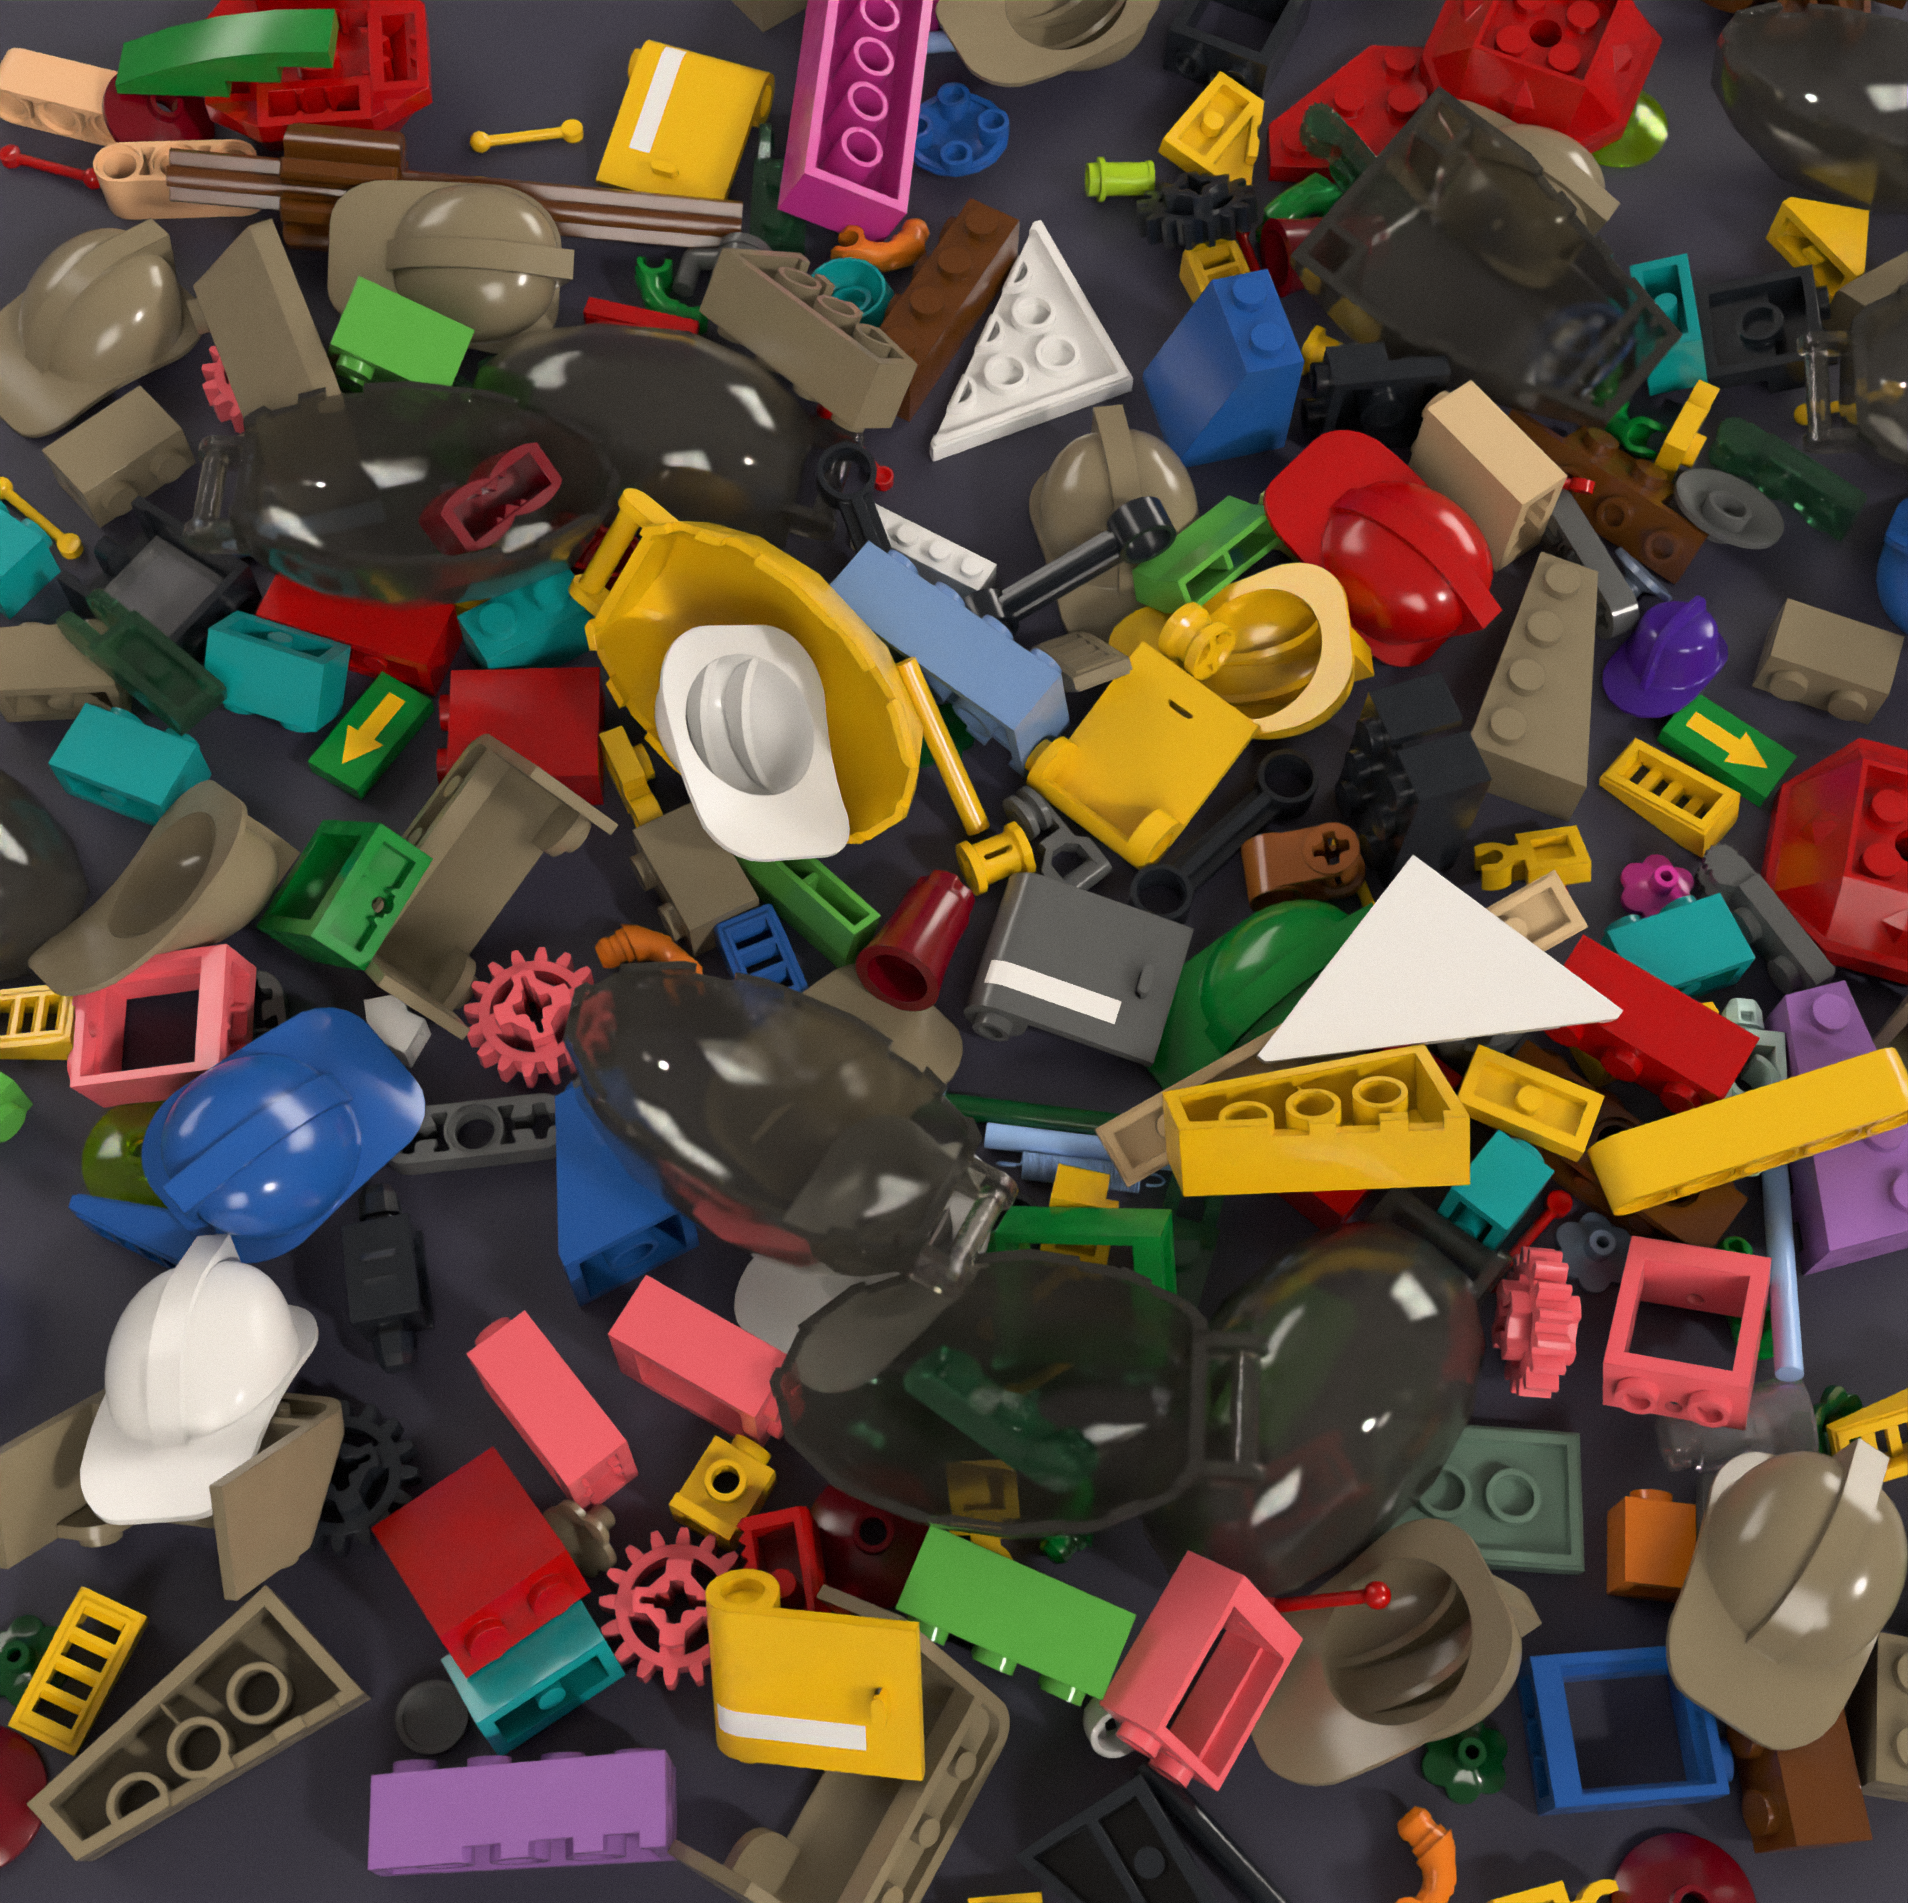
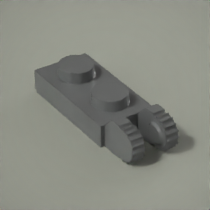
[1694,843,1836,994]

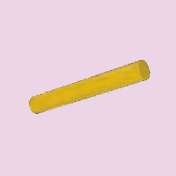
[895,657,990,836]

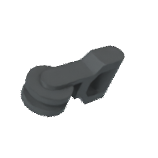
[1003,785,1113,891]

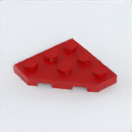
[1266,45,1428,185]

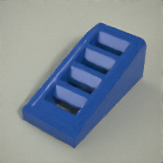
[714,904,809,1028]
[68,1193,195,1269]

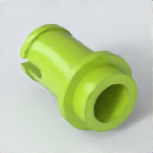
[1084,157,1155,202]

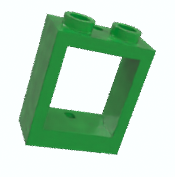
[256,820,433,971]
[986,1206,1180,1366]

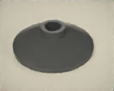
[1673,468,1784,549]

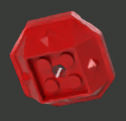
[205,0,433,152]
[1418,0,1663,153]
[1760,737,1908,985]

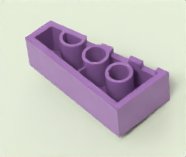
[1763,980,1908,1276]
[368,1748,677,1877]

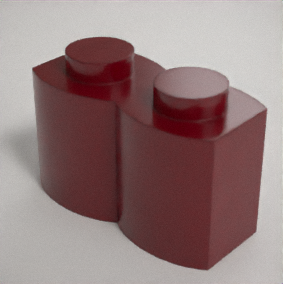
[418,442,563,558]

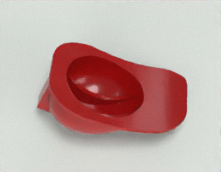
[1263,430,1502,667]

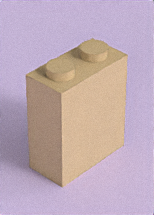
[1409,380,1567,572]

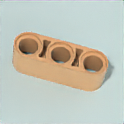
[0,48,118,146]
[93,139,262,220]

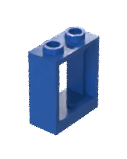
[1516,1646,1734,1816]

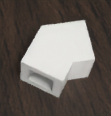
[364,995,431,1068]

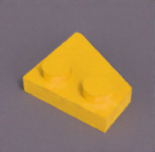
[1158,71,1264,185]

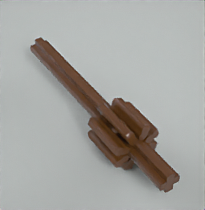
[166,123,743,252]

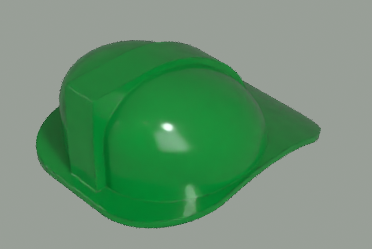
[1144,899,1374,1090]

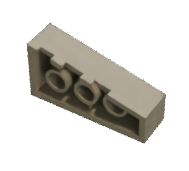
[699,247,918,433]
[1470,551,1598,822]
[27,1585,372,1861]

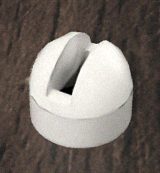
[1083,1697,1134,1758]

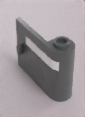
[964,872,1194,1068]

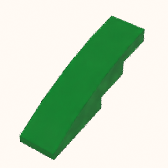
[115,9,339,97]

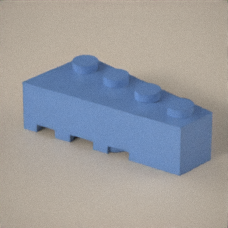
[830,540,1070,778]

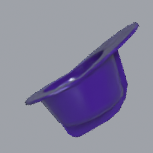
[1602,595,1728,718]

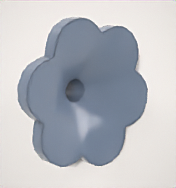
[1615,546,1673,602]
[1554,1212,1631,1295]

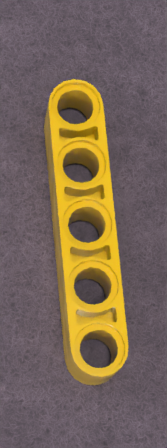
[1587,1047,1908,1216]

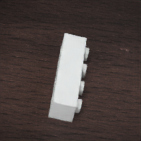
[850,504,997,599]

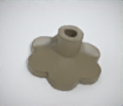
[543,1499,617,1578]

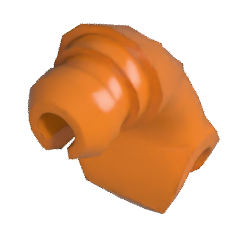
[830,218,930,273]
[594,924,706,1003]
[1395,1806,1457,1903]

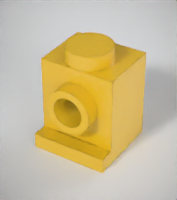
[1039,1164,1119,1271]
[669,1434,777,1553]

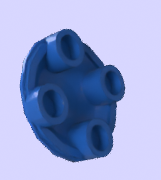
[913,82,1010,177]

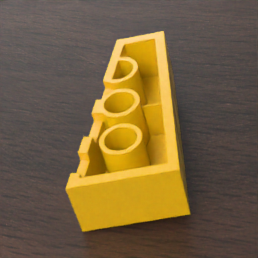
[1162,1043,1470,1197]

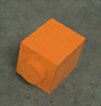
[1607,1489,1696,1603]

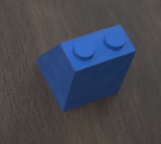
[1142,269,1305,468]
[555,1066,699,1307]

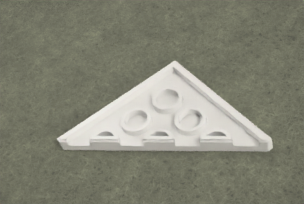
[930,220,1133,462]
[1256,855,1623,1064]

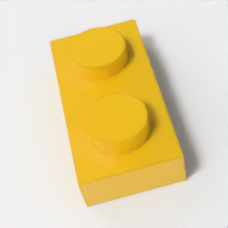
[1457,1044,1605,1162]

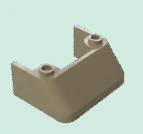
[186,218,373,523]
[365,734,618,1040]
[0,1388,345,1601]
[667,1584,1010,1903]

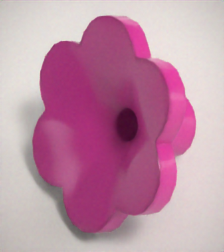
[1620,854,1694,919]

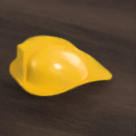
[1109,563,1374,740]

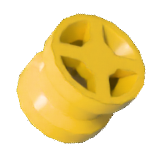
[1158,602,1236,680]

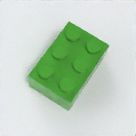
[327,276,475,424]
[895,1524,1136,1706]

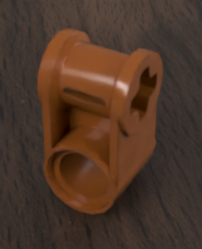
[1241,822,1366,912]

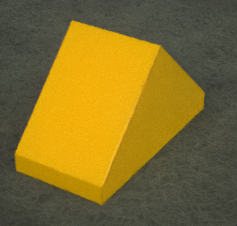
[1765,197,1869,303]

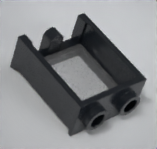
[56,495,262,682]

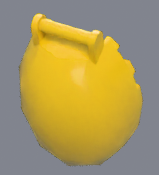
[568,488,924,844]

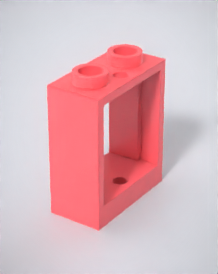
[67,944,257,1108]
[1603,1236,1772,1431]
[608,1275,800,1448]
[466,1310,639,1513]
[1098,1550,1303,1792]

